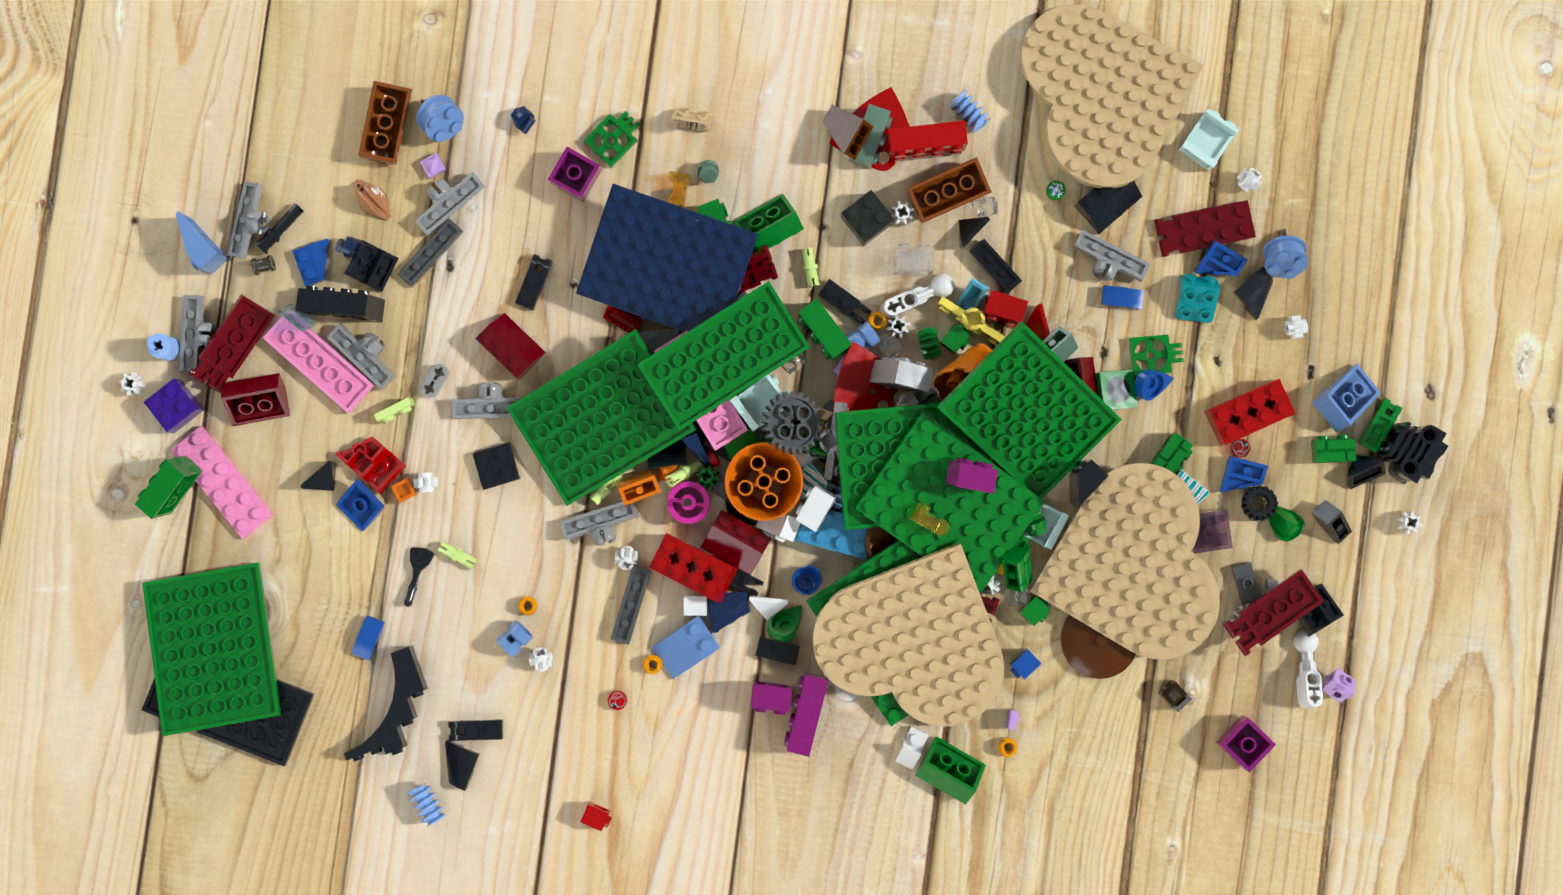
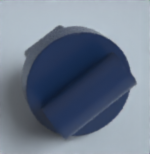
[511,106,536,134]
[335,236,360,258]

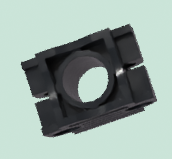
[1376,422,1448,484]

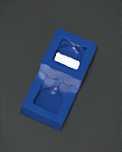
[1101,285,1144,310]
[351,615,385,661]

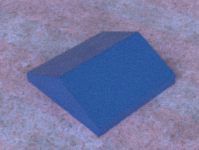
[336,479,385,532]

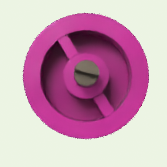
[667,481,710,524]

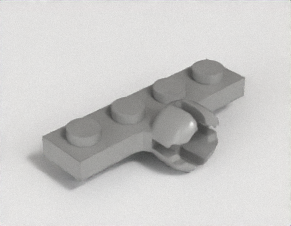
[415,172,485,236]
[227,181,269,259]
[1073,230,1150,282]
[179,295,218,372]
[327,323,396,390]
[452,382,523,419]
[819,402,849,480]
[559,501,639,546]

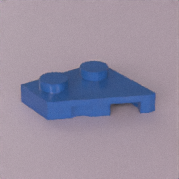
[293,238,330,287]
[1194,240,1248,276]
[1219,455,1268,493]

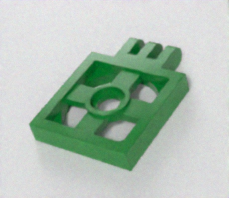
[584,111,640,168]
[1129,334,1184,376]

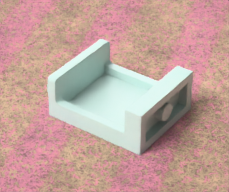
[1178,109,1239,171]
[730,374,786,432]
[1022,503,1069,550]

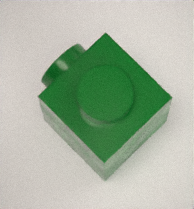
[940,324,970,355]
[1018,595,1050,626]

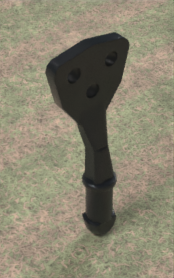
[404,547,434,607]

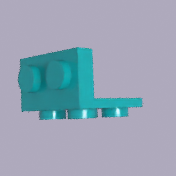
[1175,274,1220,323]

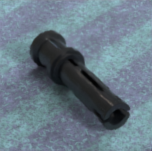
[254,203,304,254]

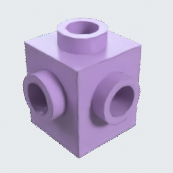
[1322,668,1356,703]

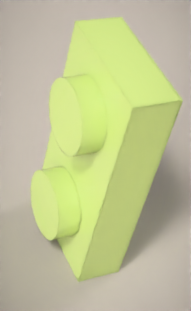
[374,397,415,424]

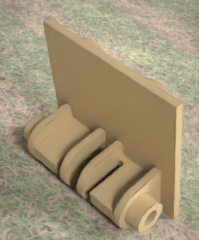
[671,108,713,132]

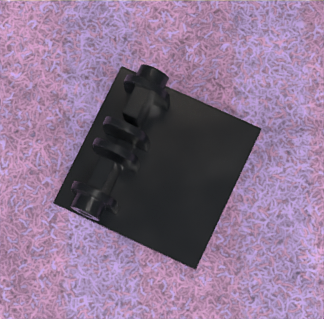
[648,437,687,469]

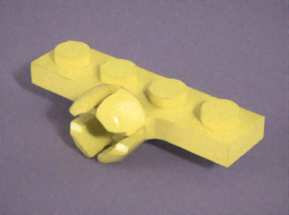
[937,296,1005,346]

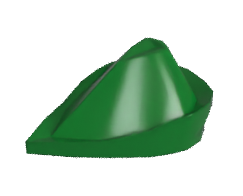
[1266,504,1305,542]
[767,605,802,643]

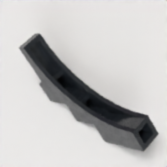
[344,645,428,762]

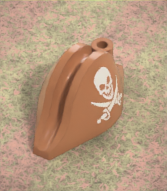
[354,179,391,220]

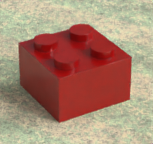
[982,290,1029,329]

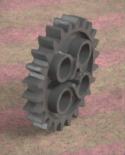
[761,391,824,455]

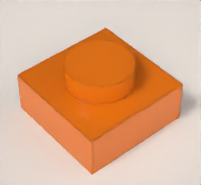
[391,477,418,503]

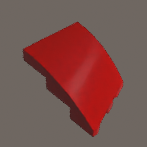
[335,436,406,494]

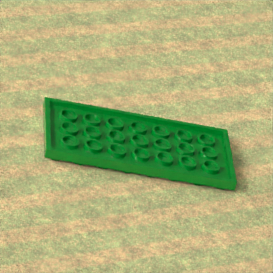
[637,281,810,431]

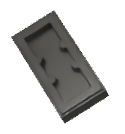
[1231,562,1261,605]

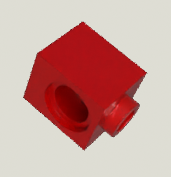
[580,802,612,831]

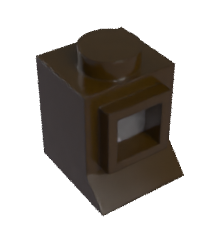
[1158,680,1192,712]

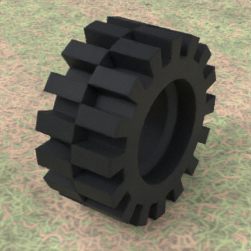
[1241,485,1278,521]

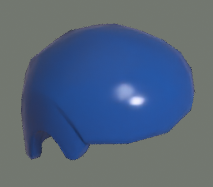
[792,565,822,595]

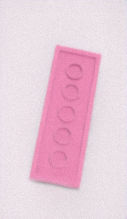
[263,310,375,414]
[653,331,748,451]
[171,426,274,539]

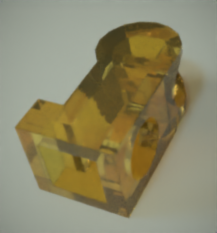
[668,171,690,207]
[910,502,950,536]

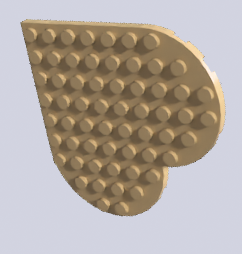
[1020,4,1204,188]
[1030,463,1220,659]
[812,542,1004,726]

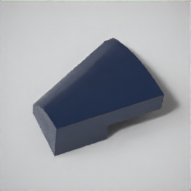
[682,433,714,468]
[709,591,750,633]

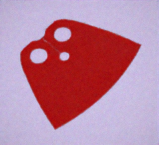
[829,87,910,171]
[832,342,898,418]

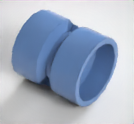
[846,321,881,350]
[496,620,533,657]

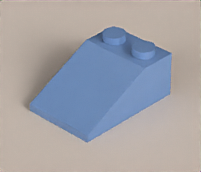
[176,211,229,274]
[1312,364,1381,432]
[652,616,721,679]

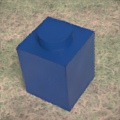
[1009,648,1041,680]

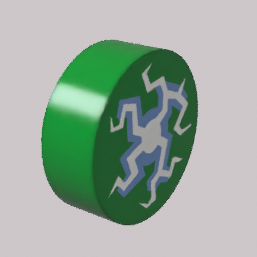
[1046,180,1066,201]

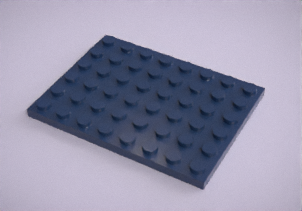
[576,184,759,332]

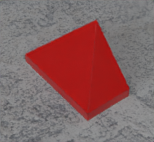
[1025,303,1050,341]
[603,305,643,333]

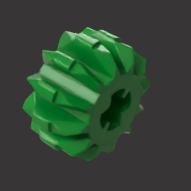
[917,327,942,360]

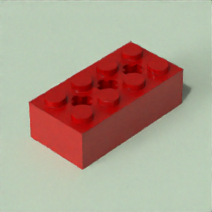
[886,120,968,162]
[1204,378,1296,446]
[649,533,738,603]

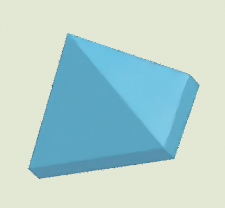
[955,278,988,310]

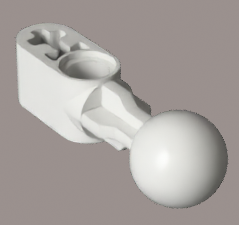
[881,274,955,317]
[1293,629,1323,709]

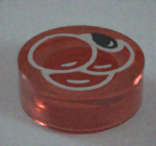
[1230,439,1250,458]

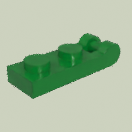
[1358,397,1403,453]

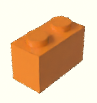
[616,469,661,506]

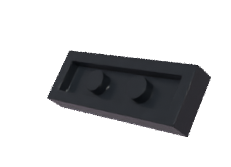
[969,239,1022,294]

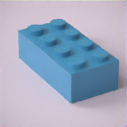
[794,502,868,559]

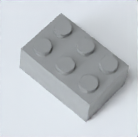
[870,357,934,392]

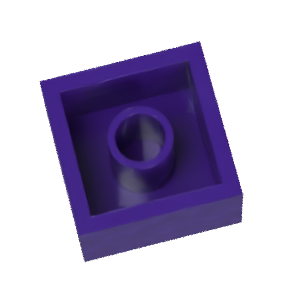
[144,378,204,433]

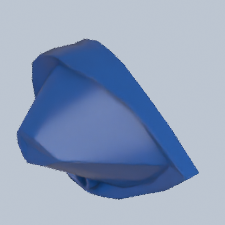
[1134,370,1174,401]

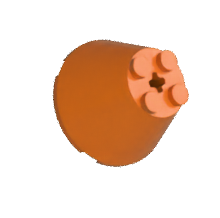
[934,343,992,400]
[725,442,803,521]

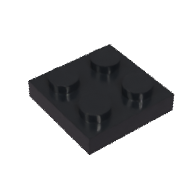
[472,442,521,490]

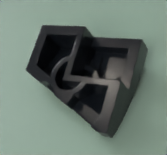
[1233,266,1273,320]
[445,740,480,791]

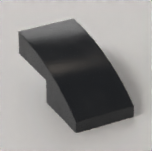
[755,637,800,665]

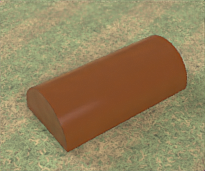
[358,81,412,165]
[906,157,992,224]

